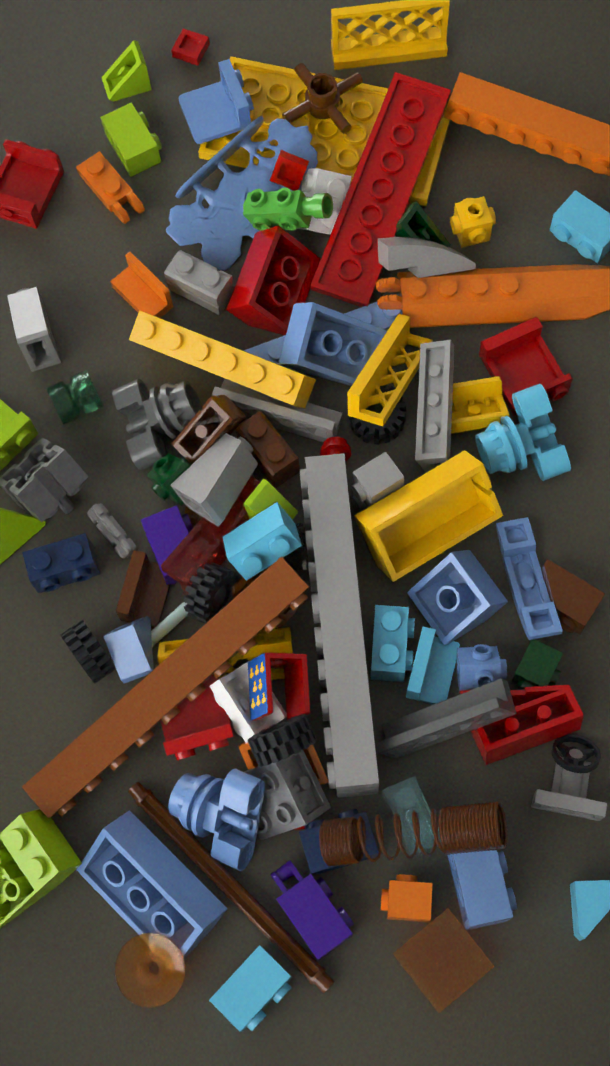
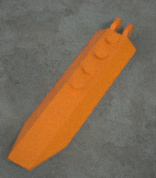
[376,264,610,328]

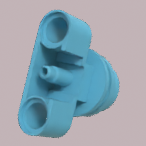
[475,383,571,481]

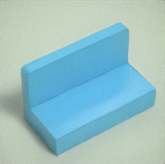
[406,626,460,705]

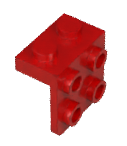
[161,675,235,761]

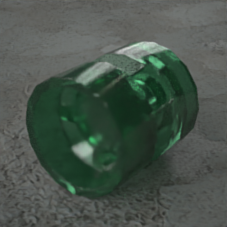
[46,370,103,425]

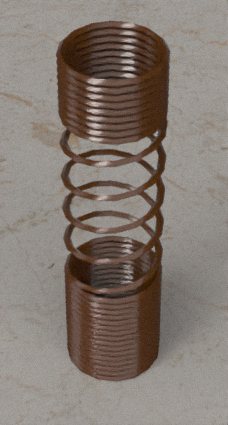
[319,801,508,866]

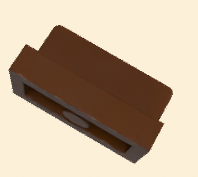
[116,550,170,628]

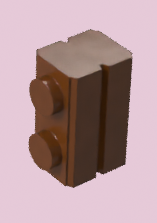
[172,395,246,464]
[235,411,300,488]

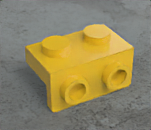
[451,376,509,434]

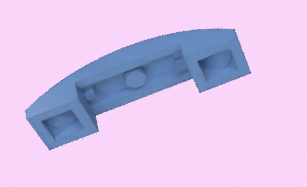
[496,517,562,640]

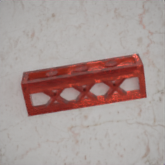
[161,476,260,596]

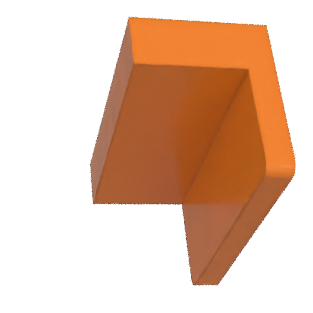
[110,251,174,318]

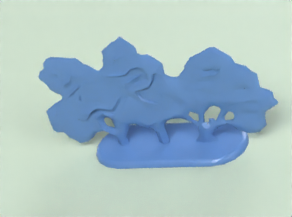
[166,116,318,271]

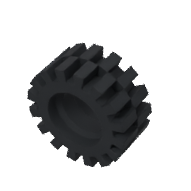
[349,385,406,445]
[184,563,240,624]
[60,619,116,684]
[248,714,317,767]

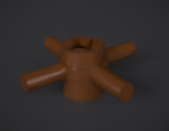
[282,63,363,134]

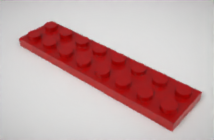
[310,72,451,307]

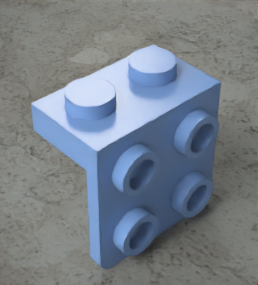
[179,59,254,144]

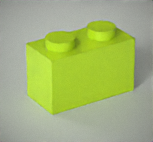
[100,102,162,177]

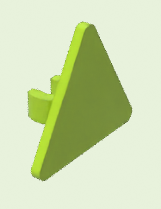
[0,508,46,565]

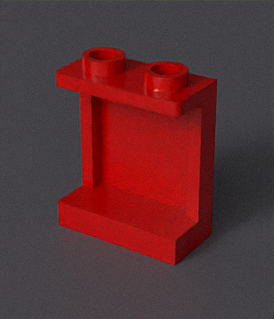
[0,139,64,229]
[479,317,573,416]

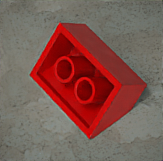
[226,225,321,335]

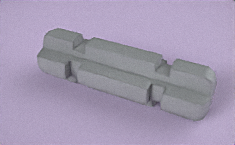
[87,503,137,558]

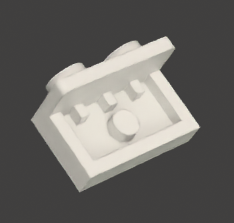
[297,168,352,235]
[209,660,287,743]

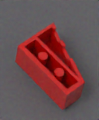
[459,685,584,765]

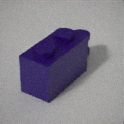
[270,860,354,961]

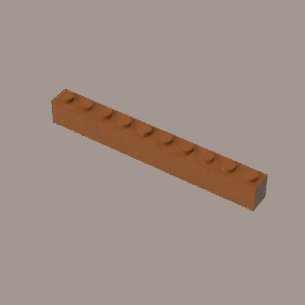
[22,556,309,819]

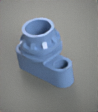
[168,768,265,871]

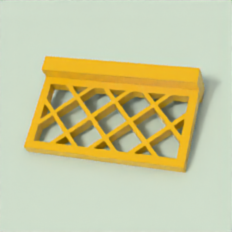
[331,0,450,70]

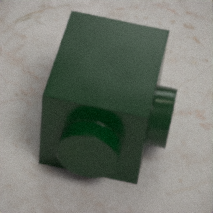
[512,639,563,690]

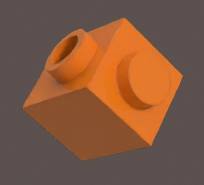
[381,874,432,922]

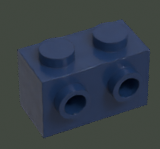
[22,533,100,593]

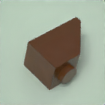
[541,559,605,635]

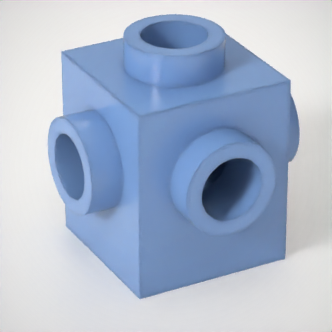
[457,644,507,691]

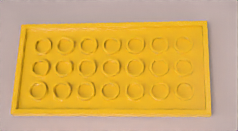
[198,57,450,207]

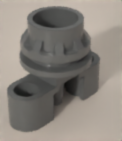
[113,378,203,471]

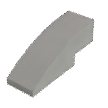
[378,237,476,278]

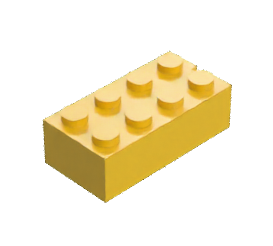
[354,450,503,582]

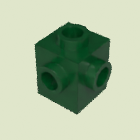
[147,453,192,506]

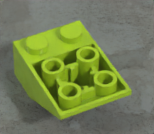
[0,809,82,929]

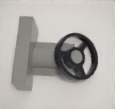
[531,734,607,821]

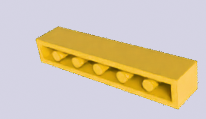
[129,310,316,409]

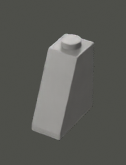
[7,287,61,372]
[170,433,258,526]

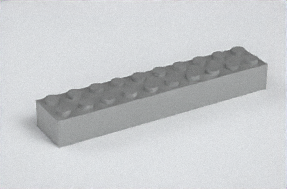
[299,453,379,798]

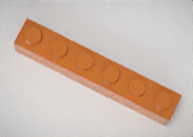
[444,72,610,176]

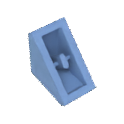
[103,616,154,683]

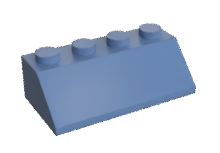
[77,810,227,970]

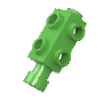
[243,188,333,231]

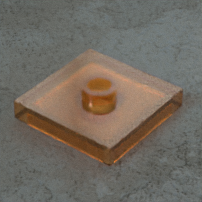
[393,908,495,1013]

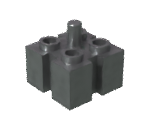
[0,438,89,522]

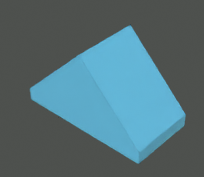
[570,880,610,941]

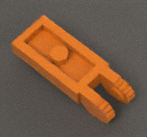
[76,151,145,224]

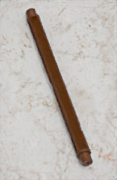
[128,782,335,994]

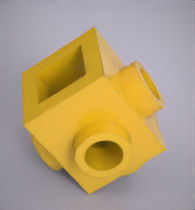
[450,196,496,248]

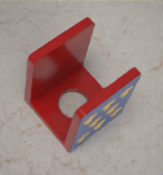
[248,652,310,721]

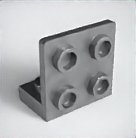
[245,750,331,840]

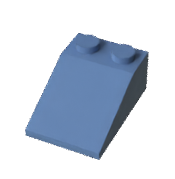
[278,302,387,386]

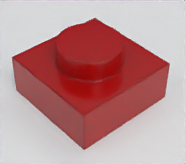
[171,28,210,66]
[270,150,309,191]

